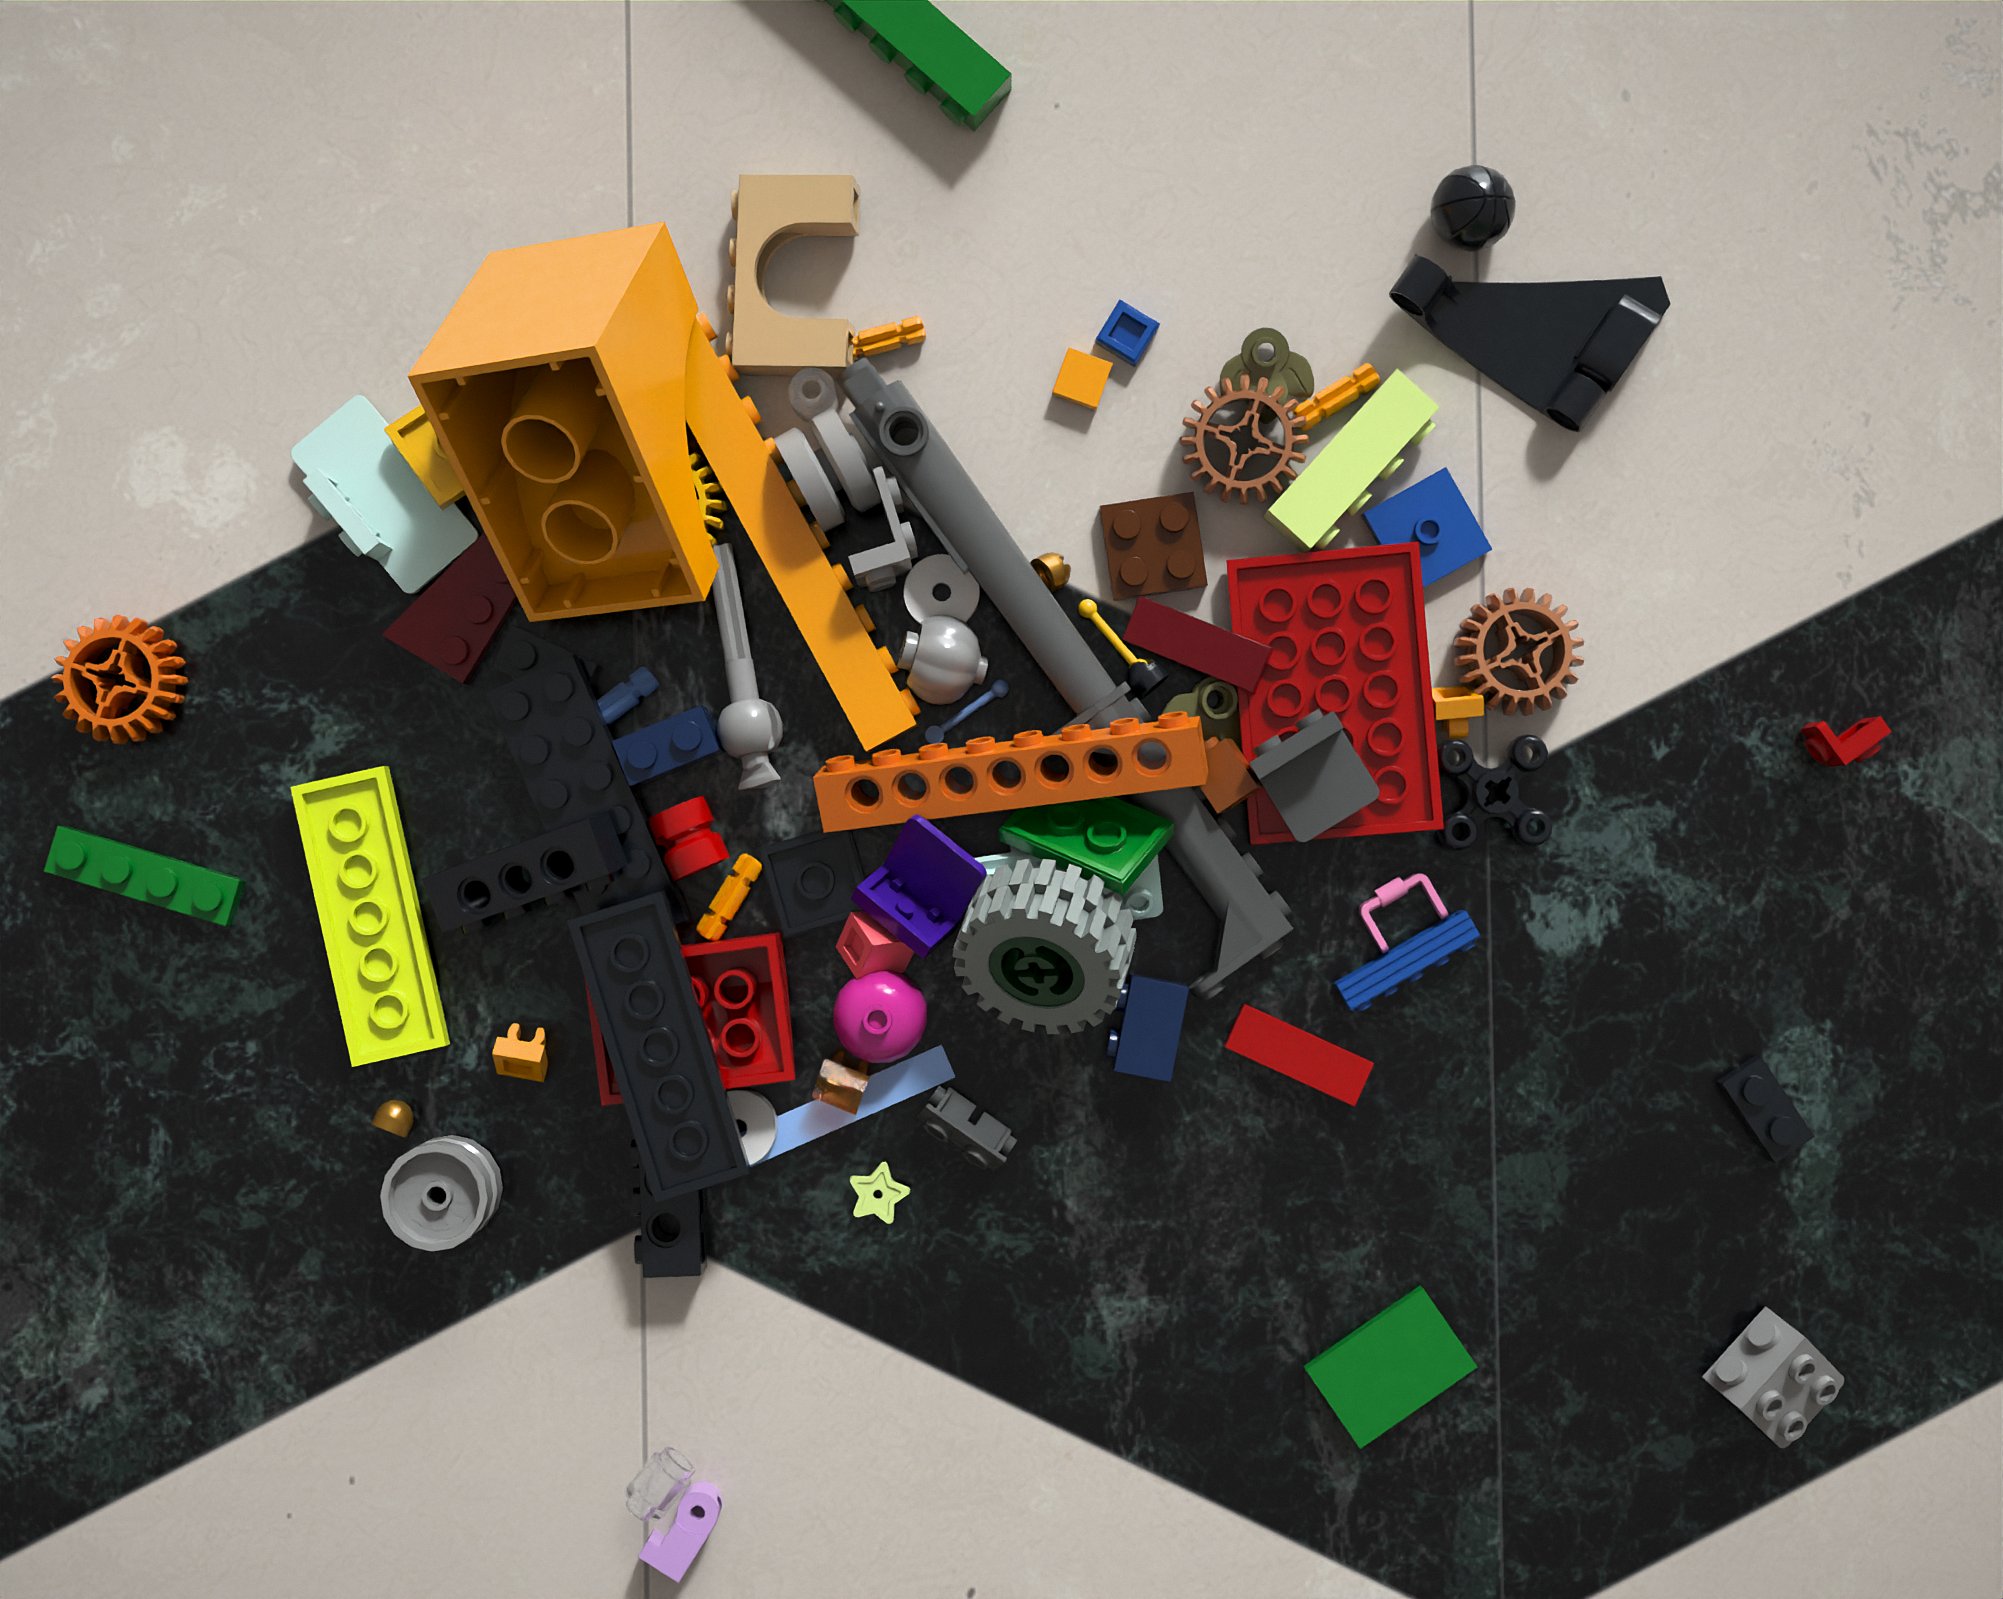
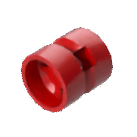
[647,796,730,882]

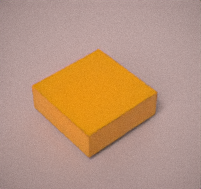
[1052,347,1113,410]

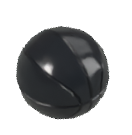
[1430,165,1516,252]

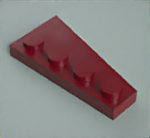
[382,532,518,685]

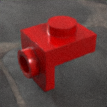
[1801,716,1892,767]

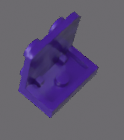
[851,814,987,959]

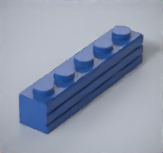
[1332,910,1481,1012]

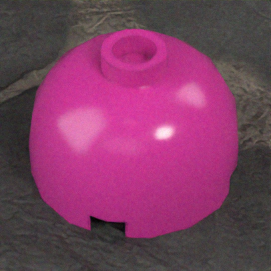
[833,970,927,1063]

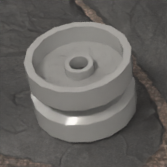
[773,407,882,533]
[380,1135,503,1252]

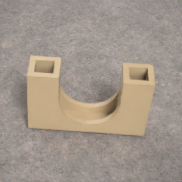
[725,174,861,377]

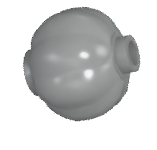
[897,615,989,705]

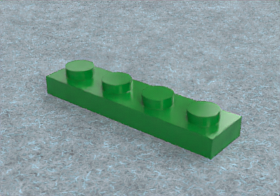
[44,826,246,926]

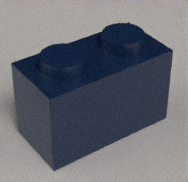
[612,705,726,788]
[1105,973,1189,1082]

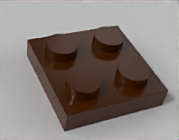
[1099,491,1208,601]

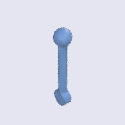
[925,679,1010,744]

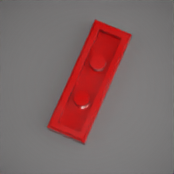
[1223,1003,1374,1107]

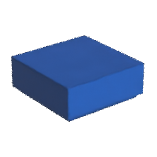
[1095,300,1160,367]

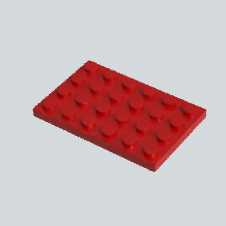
[1226,542,1444,845]

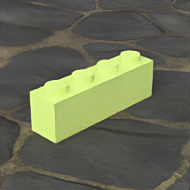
[1263,369,1440,553]

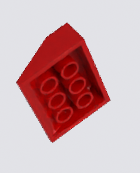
[584,932,796,1106]

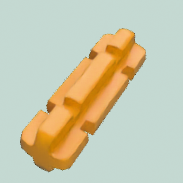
[848,316,926,360]
[1292,363,1381,431]
[696,853,763,941]

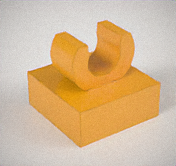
[1432,684,1484,739]
[492,1023,548,1082]

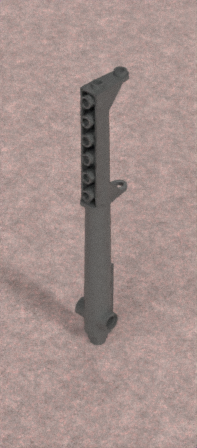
[835,357,1293,1001]

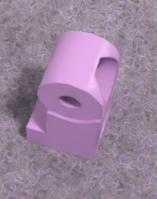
[638,1482,722,1583]

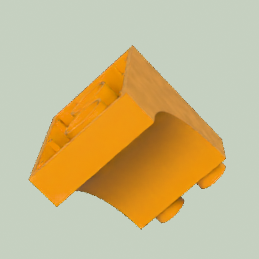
[407,222,720,622]

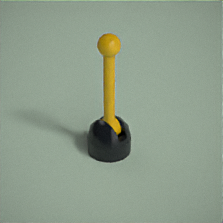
[1078,599,1169,700]

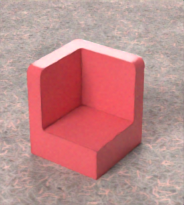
[835,911,914,980]

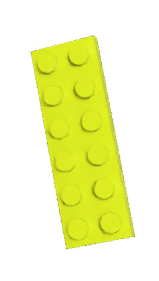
[290,766,450,1067]

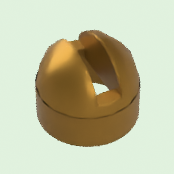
[1030,552,1071,593]
[371,1100,414,1138]

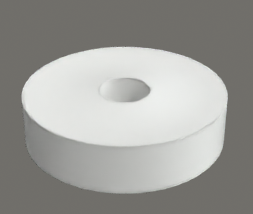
[904,554,980,624]
[727,1088,778,1165]

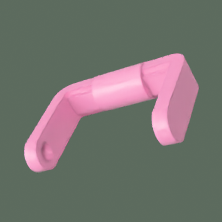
[1358,873,1449,954]

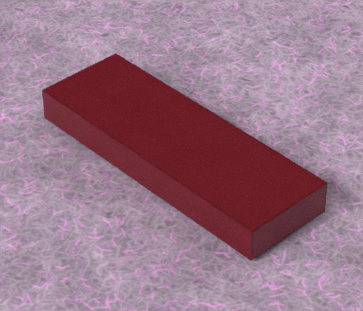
[1122,596,1273,693]

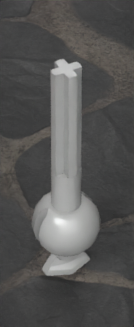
[712,543,783,790]

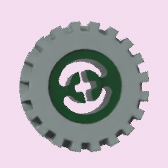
[953,859,1136,1034]

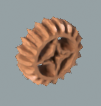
[1179,375,1309,505]
[1453,588,1585,716]

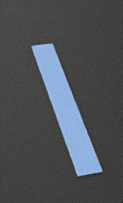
[740,1045,955,1167]

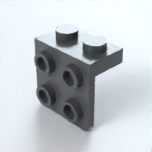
[1249,709,1380,842]

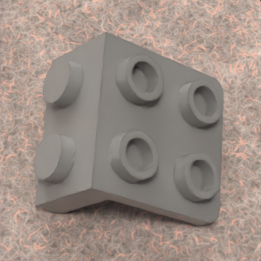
[848,466,918,592]
[1702,1306,1844,1448]

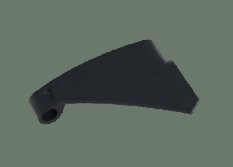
[1389,254,1671,432]

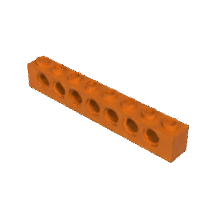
[813,711,1208,833]

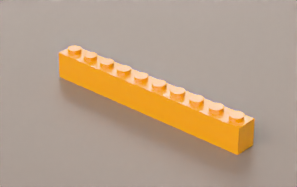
[685,312,921,753]

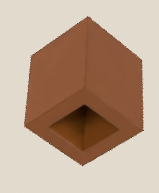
[1199,736,1263,814]

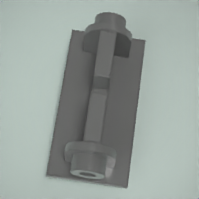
[917,1085,1017,1171]

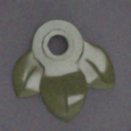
[1219,327,1314,424]
[1162,676,1243,752]

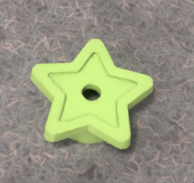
[849,1162,910,1224]

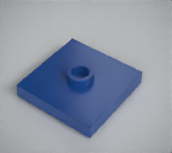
[1361,467,1492,588]

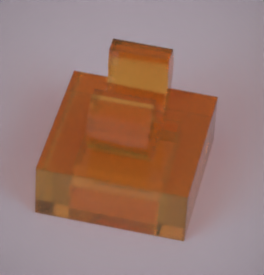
[812,1050,870,1115]

